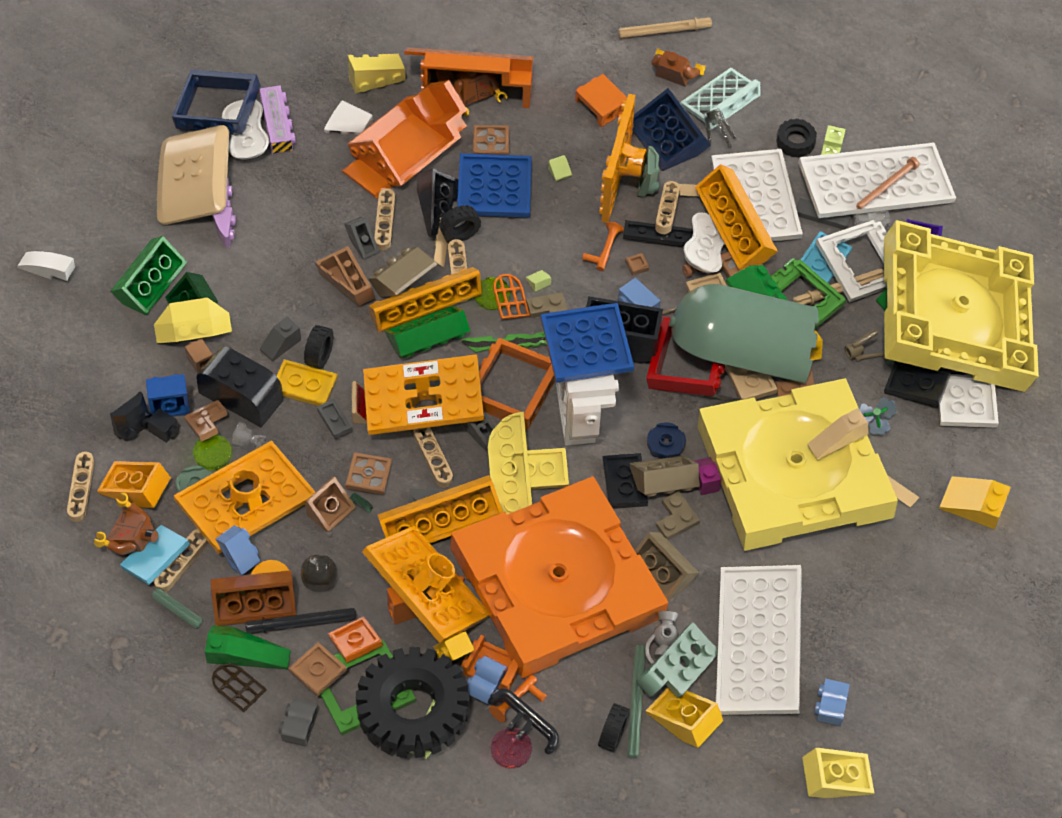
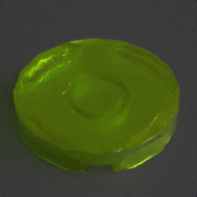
[474,277,511,310]
[193,435,232,471]

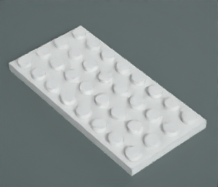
[798,143,956,218]
[716,565,802,715]

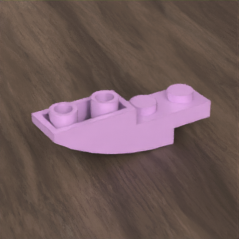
[213,178,236,248]

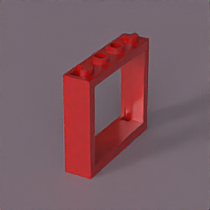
[646,317,725,397]

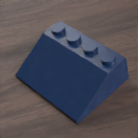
[633,88,711,171]

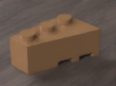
[315,246,375,306]

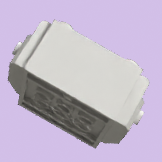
[555,374,619,445]

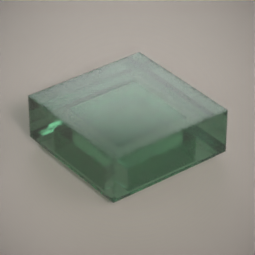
[350,493,373,513]

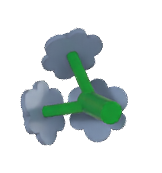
[859,397,897,435]

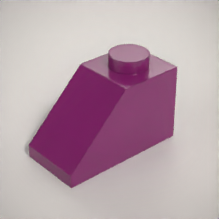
[693,457,721,495]

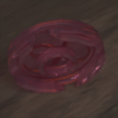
[491,728,532,769]

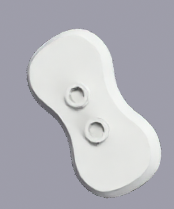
[222,99,269,160]
[684,212,725,273]

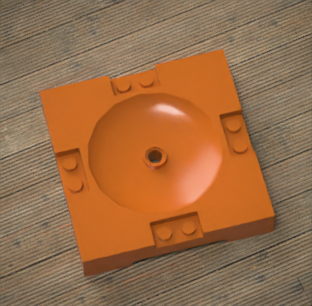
[450,476,669,679]

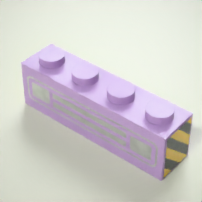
[259,86,296,154]

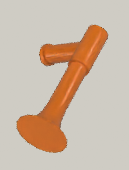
[582,222,624,271]
[489,675,547,722]

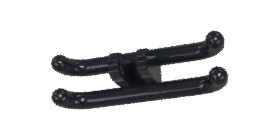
[488,688,559,754]

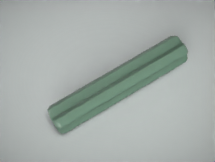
[152,588,203,629]

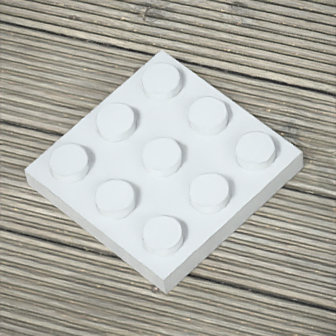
[938,374,999,427]

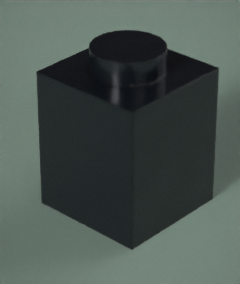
[147,408,179,443]

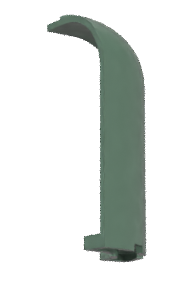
[669,284,819,383]

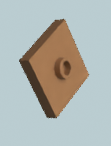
[288,642,347,697]

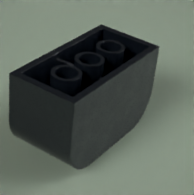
[586,296,663,362]
[196,346,283,428]

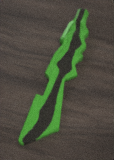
[461,333,547,353]

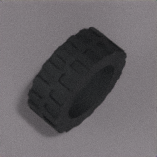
[776,118,817,158]
[439,205,481,242]
[304,325,334,369]
[598,703,630,752]

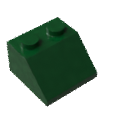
[165,272,218,304]

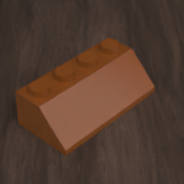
[211,570,296,626]

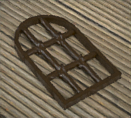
[212,663,267,713]

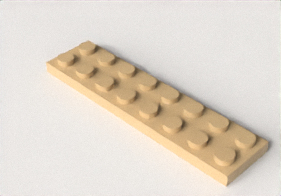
[685,272,777,400]

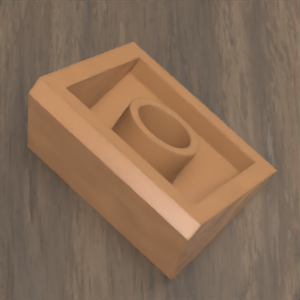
[305,476,356,532]

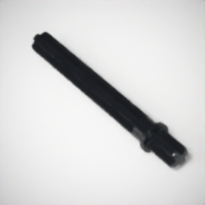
[245,608,356,633]

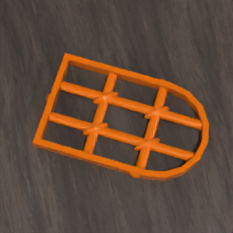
[493,274,530,320]

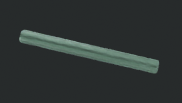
[627,645,645,758]

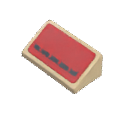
[352,381,367,424]

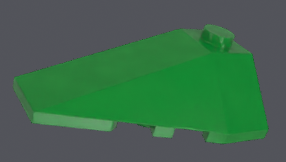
[205,625,291,670]

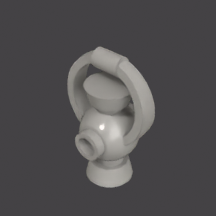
[645,611,682,665]

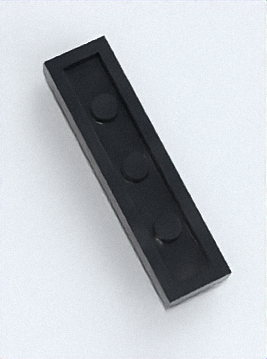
[623,220,693,247]

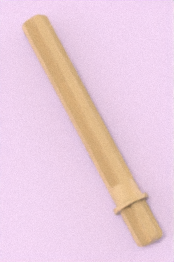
[619,17,712,38]
[793,269,884,305]

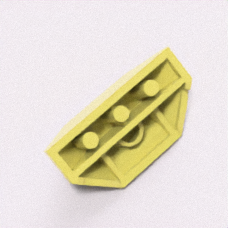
[154,298,232,343]

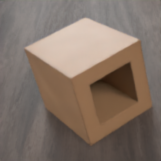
[185,339,213,373]

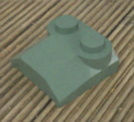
[637,146,660,197]

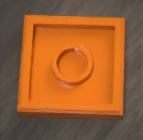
[328,616,383,663]

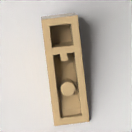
[807,408,868,460]

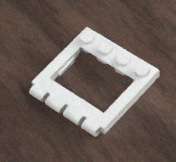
[815,220,887,302]

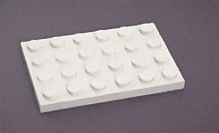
[711,149,803,241]

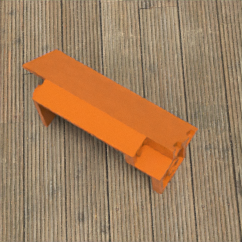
[404,48,534,108]
[342,80,467,199]

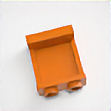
[575,74,627,128]
[461,635,518,690]

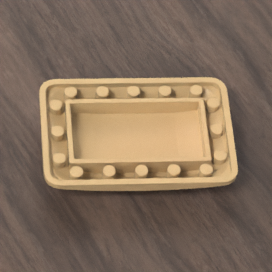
[157,125,229,225]

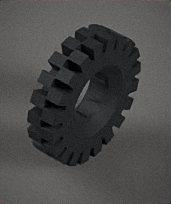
[356,647,470,758]

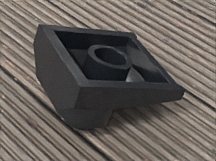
[110,391,152,441]

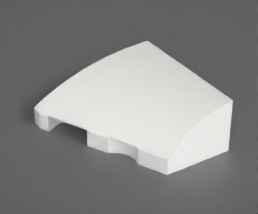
[324,100,373,135]

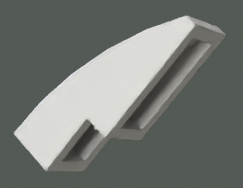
[18,251,75,281]

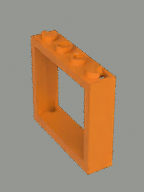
[479,338,555,430]

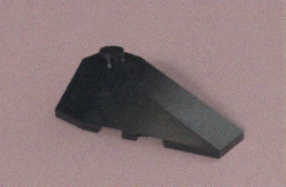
[417,168,459,240]

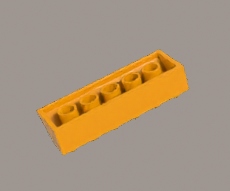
[695,164,778,270]
[368,267,482,333]
[378,475,503,543]

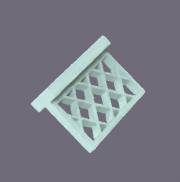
[680,68,761,130]

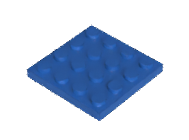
[457,153,532,217]
[541,303,634,383]

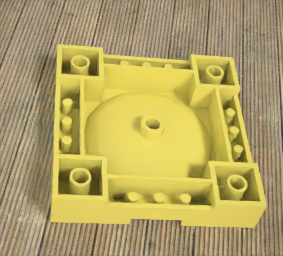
[884,220,1038,392]
[698,378,898,551]

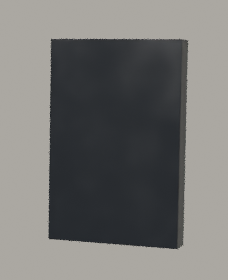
[884,361,951,406]
[602,453,648,509]

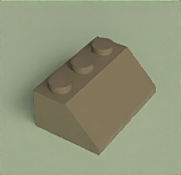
[369,247,437,297]
[630,455,699,496]
[635,532,699,601]

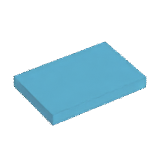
[800,231,852,284]
[120,525,190,585]

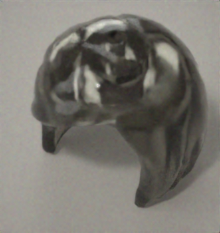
[300,554,337,592]

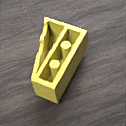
[348,54,406,93]

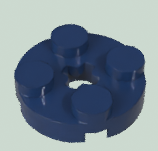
[647,422,686,458]

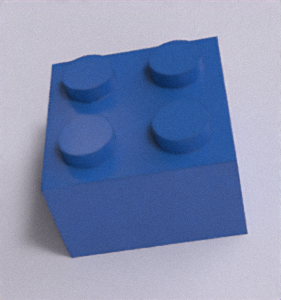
[146,374,190,417]

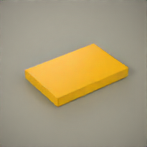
[277,359,338,406]

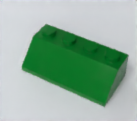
[110,236,187,315]
[725,265,787,300]
[385,306,470,358]

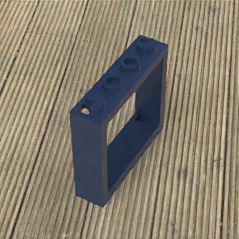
[172,69,261,134]

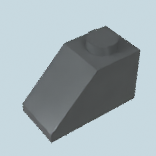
[344,217,380,259]
[260,317,301,362]

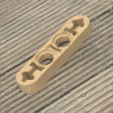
[655,181,680,234]
[374,188,395,251]
[448,239,469,303]
[413,427,453,488]
[67,452,94,522]
[154,529,209,592]

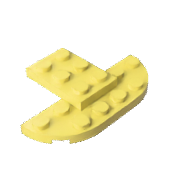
[488,412,569,514]

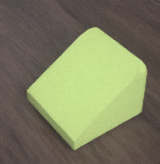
[548,155,572,181]
[526,270,551,292]

